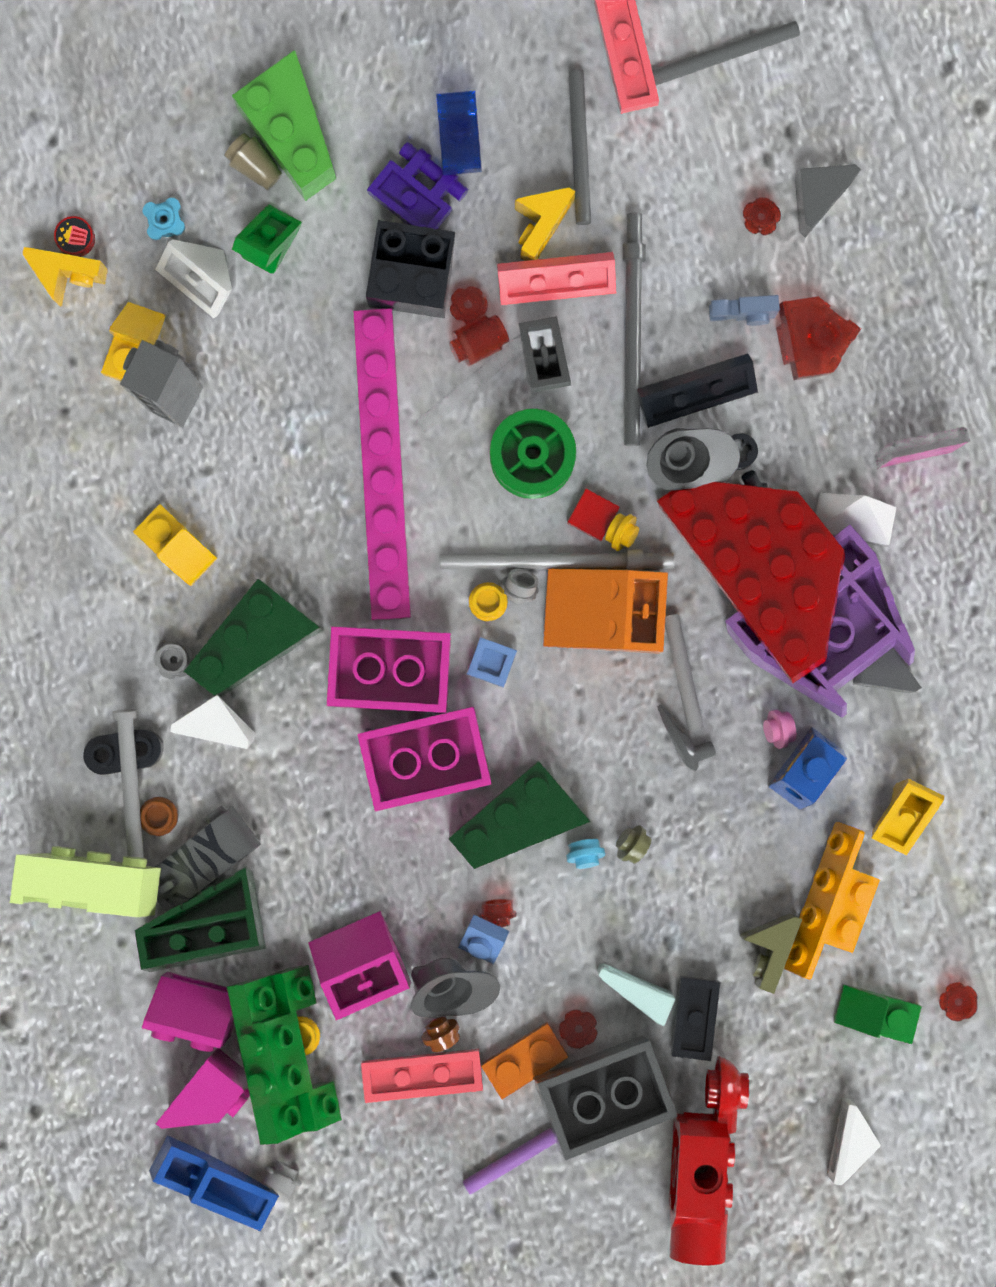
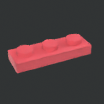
[594,0,659,114]
[497,252,616,305]
[361,1049,483,1103]

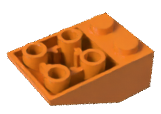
[543,569,668,654]

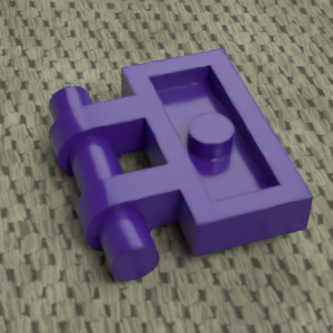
[367,142,469,229]

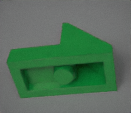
[231,204,302,274]
[833,984,922,1044]

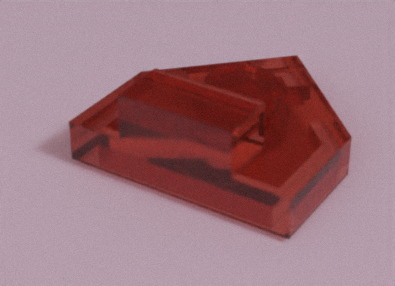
[776,296,862,381]

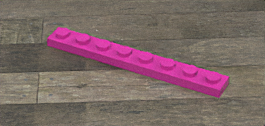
[353,308,411,621]

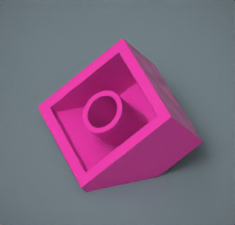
[156,1048,250,1129]

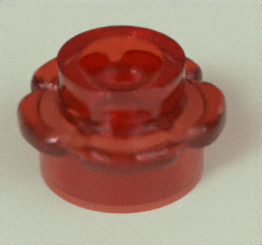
[743,197,781,235]
[450,286,488,324]
[478,899,517,927]
[939,982,978,1022]
[559,1009,598,1049]

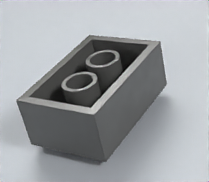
[533,1035,678,1160]

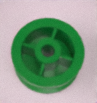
[490,409,576,499]

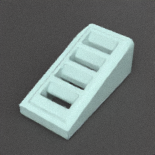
[597,963,675,1026]

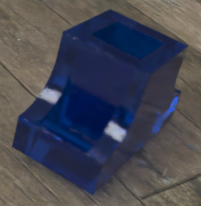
[436,91,482,175]

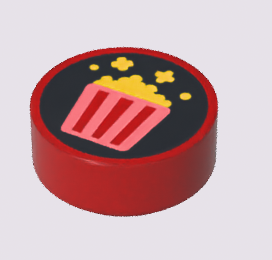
[54,216,95,257]

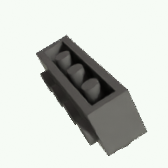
[120,340,203,428]

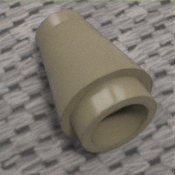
[224,133,283,191]

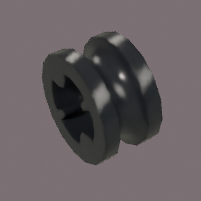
[731,433,758,470]

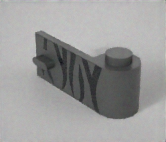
[155,805,261,912]

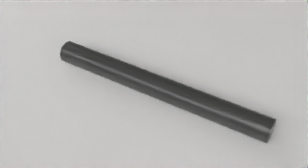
[652,21,800,86]
[568,69,591,225]

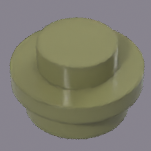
[616,825,652,864]

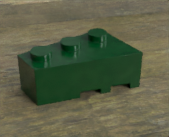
[184,579,323,697]
[448,761,591,869]
[135,867,266,972]

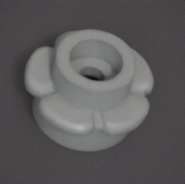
[501,568,539,604]
[154,641,193,679]
[264,1161,302,1195]

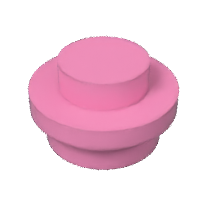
[763,710,797,749]

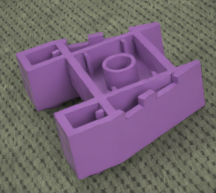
[725,525,915,718]

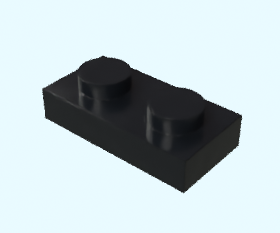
[671,976,721,1061]

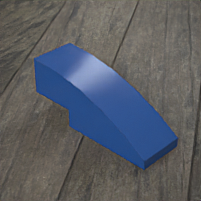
[149,1135,279,1232]

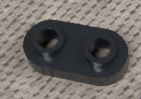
[83,729,164,775]

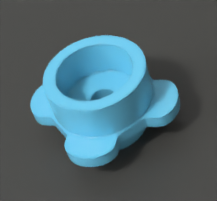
[142,198,185,240]

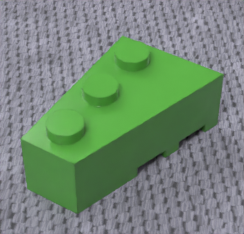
[232,50,336,201]

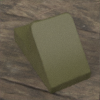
[740,913,802,994]

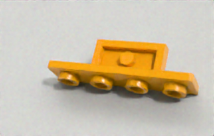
[784,822,880,980]

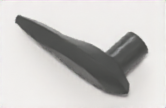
[657,704,716,771]

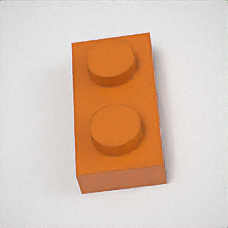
[481,1022,568,1100]

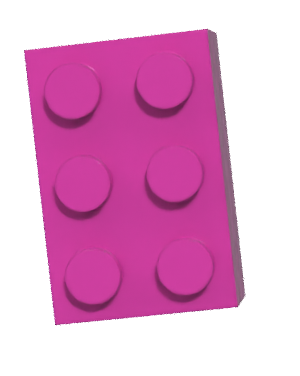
[326,627,451,713]
[357,707,492,812]

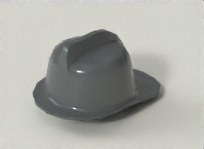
[646,428,740,490]
[411,958,500,1017]

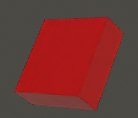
[567,489,620,542]

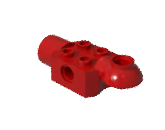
[669,1056,749,1266]

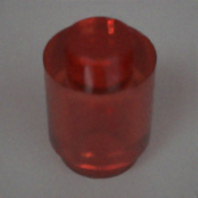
[449,314,509,366]

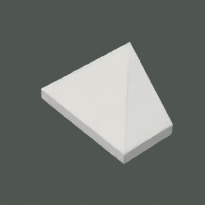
[155,239,232,318]
[815,493,896,546]
[170,695,255,749]
[827,1098,881,1185]

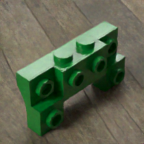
[227,965,342,1145]

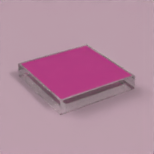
[874,427,970,469]

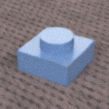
[467,637,517,688]
[458,915,510,964]

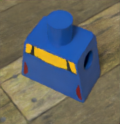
[768,727,847,810]

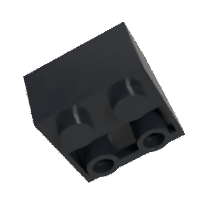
[366,220,456,319]

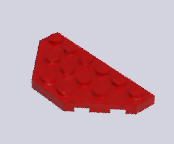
[657,482,845,684]

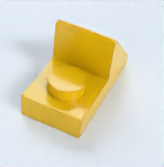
[515,187,575,261]
[22,247,108,307]
[101,302,166,381]
[133,504,218,586]
[871,778,945,856]

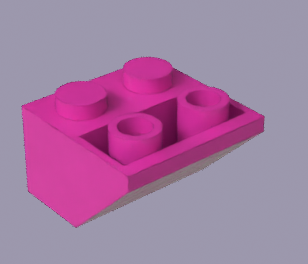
[308,910,412,1021]
[142,971,234,1052]

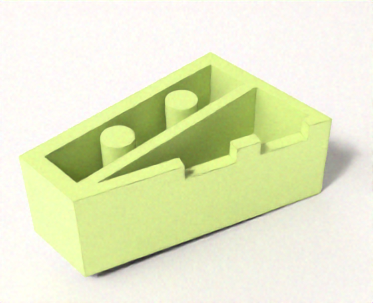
[10,846,161,917]

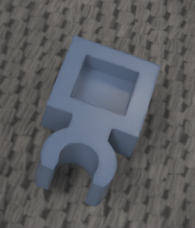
[709,295,780,326]

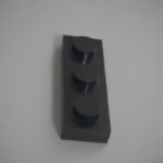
[637,353,758,428]

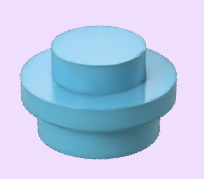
[566,839,606,869]

